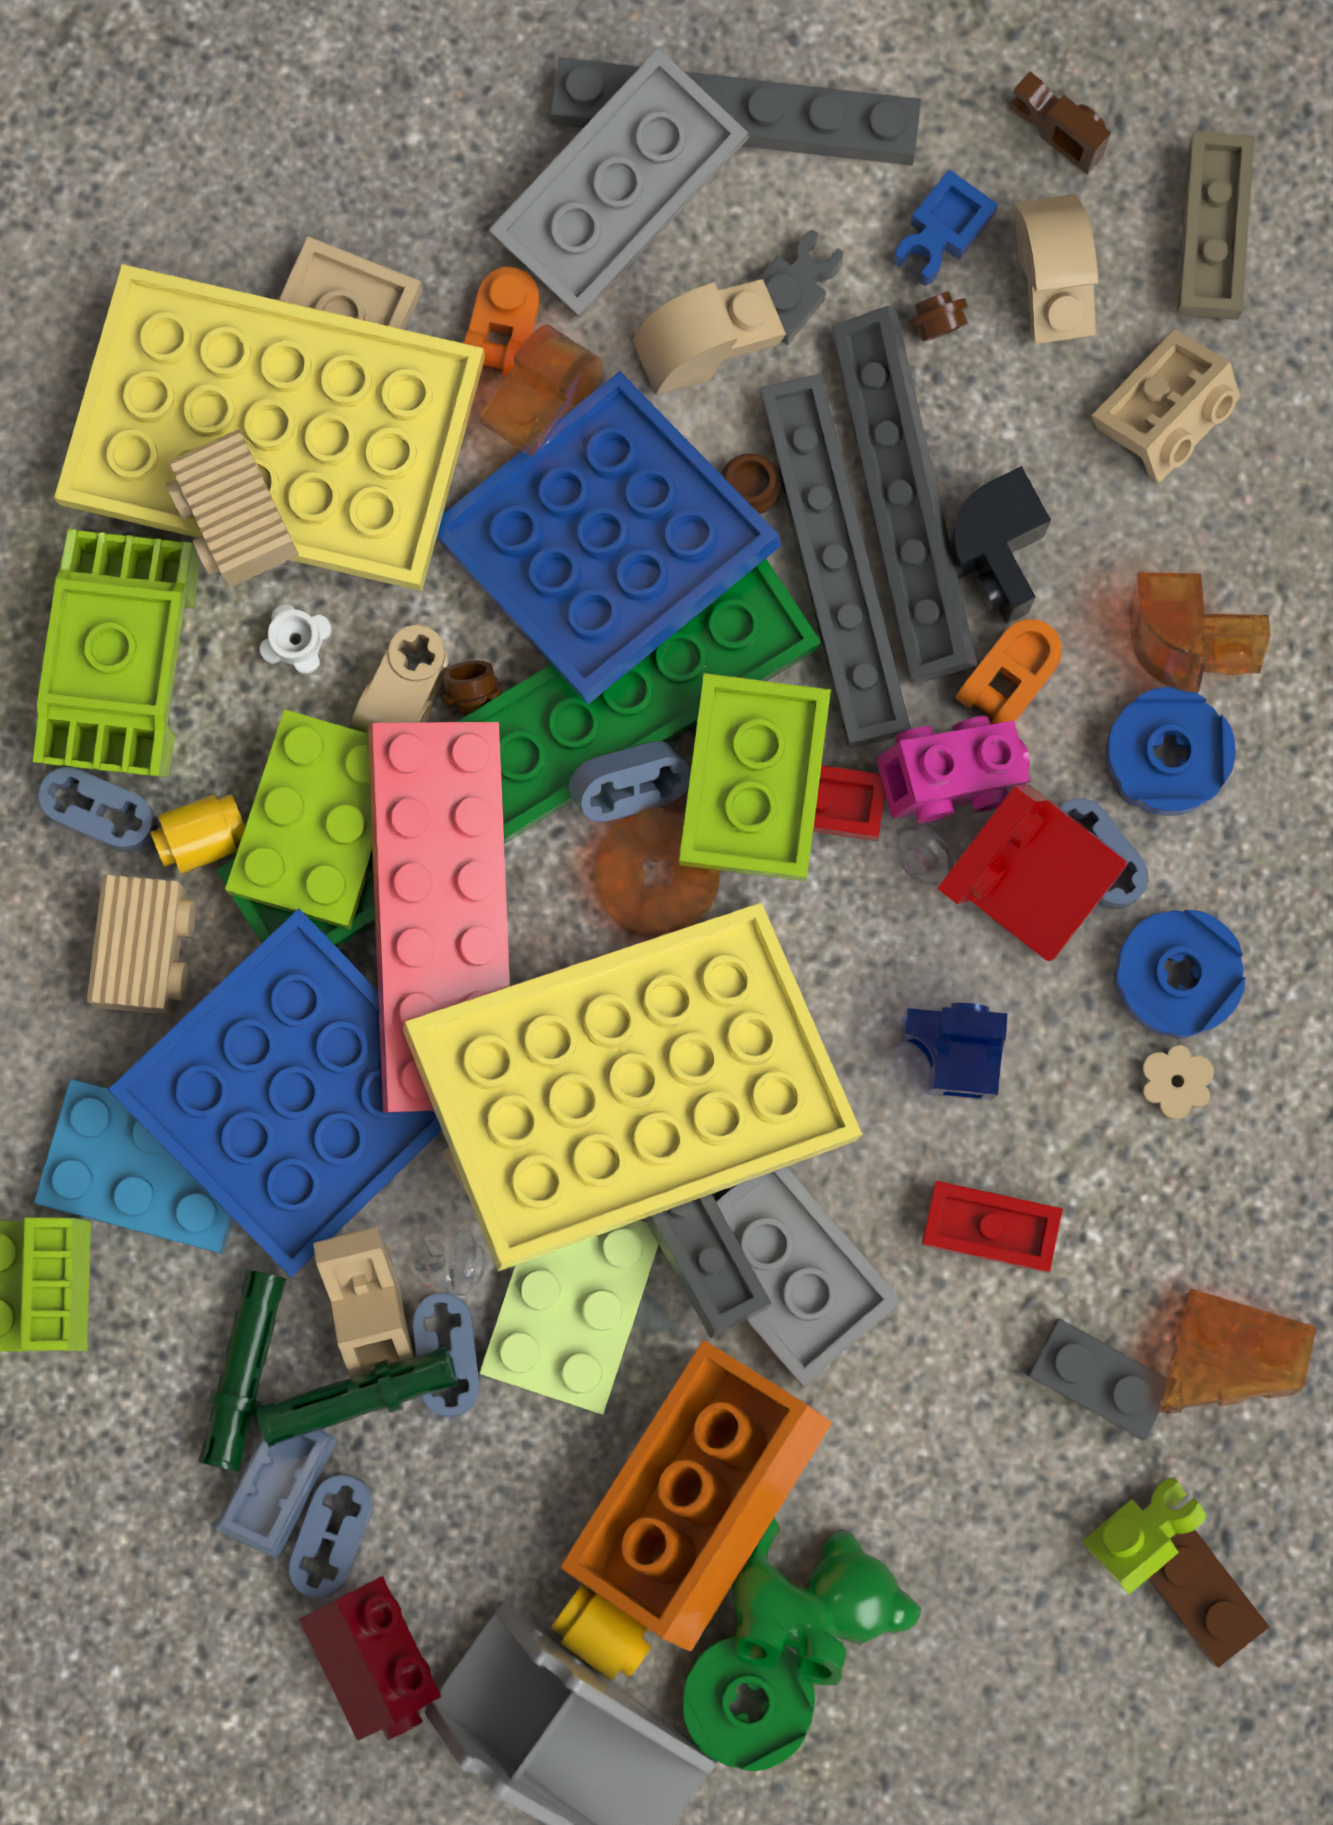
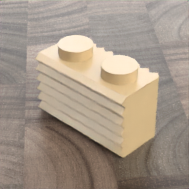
[166,429,299,587]
[87,874,196,1015]

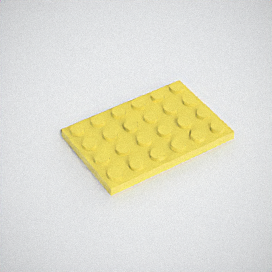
[54,264,485,591]
[402,902,862,1271]

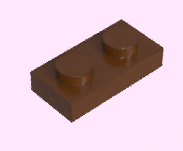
[1148,1530,1270,1668]

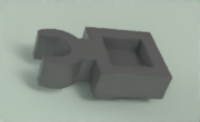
[757,229,844,346]

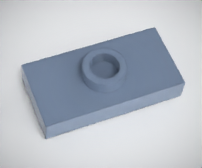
[215,1430,338,1560]

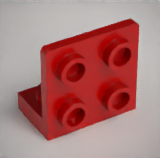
[937,784,1128,961]

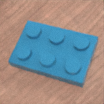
[34,1079,233,1254]

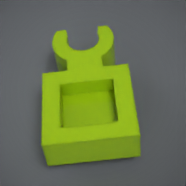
[1082,1477,1207,1595]

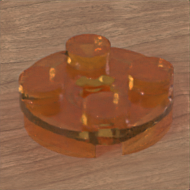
[594,807,720,937]

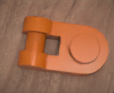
[463,267,540,380]
[955,619,1062,725]

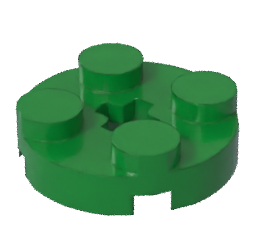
[683,1634,815,1772]

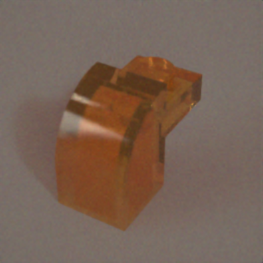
[479,324,604,457]
[1129,572,1271,693]

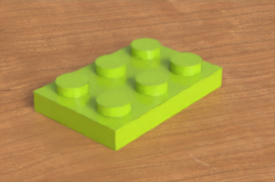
[679,673,831,882]
[225,709,373,930]

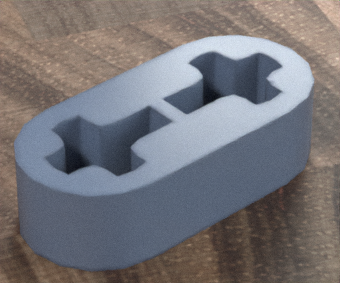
[569,741,691,822]
[38,767,158,853]
[1060,798,1149,909]
[413,1293,481,1417]
[289,1474,374,1599]

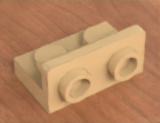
[1092,329,1240,482]

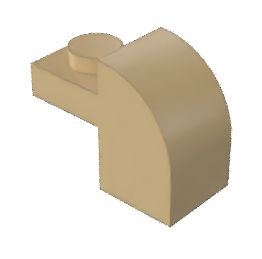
[1014,194,1099,344]
[632,279,786,395]
[313,1227,414,1377]

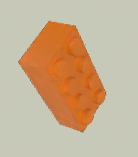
[560,1339,832,1652]

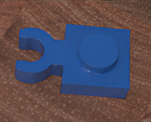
[894,169,999,286]

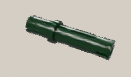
[198,1269,287,1472]
[256,1345,458,1447]

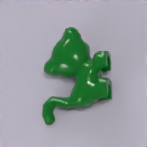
[732,1517,921,1686]

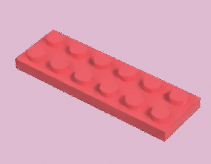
[368,722,510,1113]

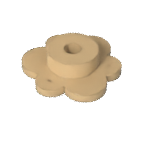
[1142,1045,1214,1120]

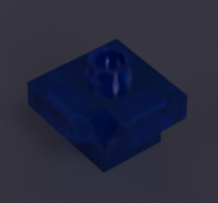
[901,1003,1008,1101]

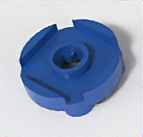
[1105,687,1236,816]
[1113,909,1246,1039]

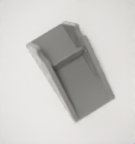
[424,1601,717,1825]

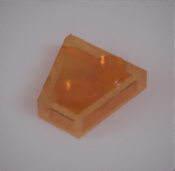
[1159,1288,1317,1415]

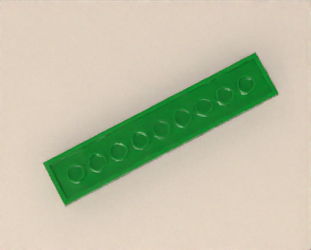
[216,559,821,948]

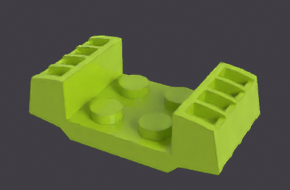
[33,529,199,777]
[0,1218,92,1352]

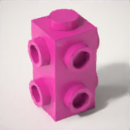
[876,716,1031,823]

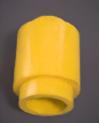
[150,794,245,874]
[551,1584,653,1681]

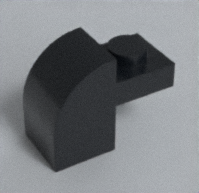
[950,466,1051,624]

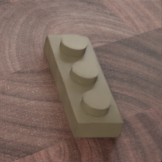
[1177,131,1255,320]

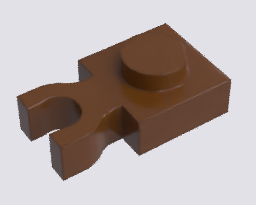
[1009,71,1111,175]

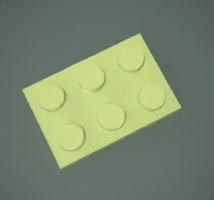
[479,1220,659,1415]

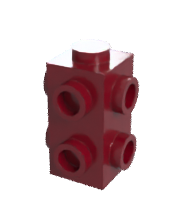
[299,1576,442,1741]

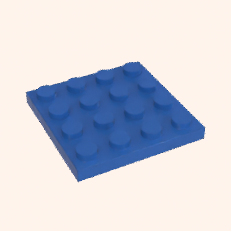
[436,371,782,705]
[108,909,442,1278]

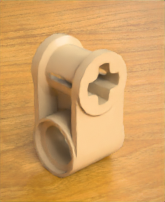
[351,624,449,733]

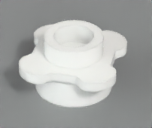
[260,604,332,675]

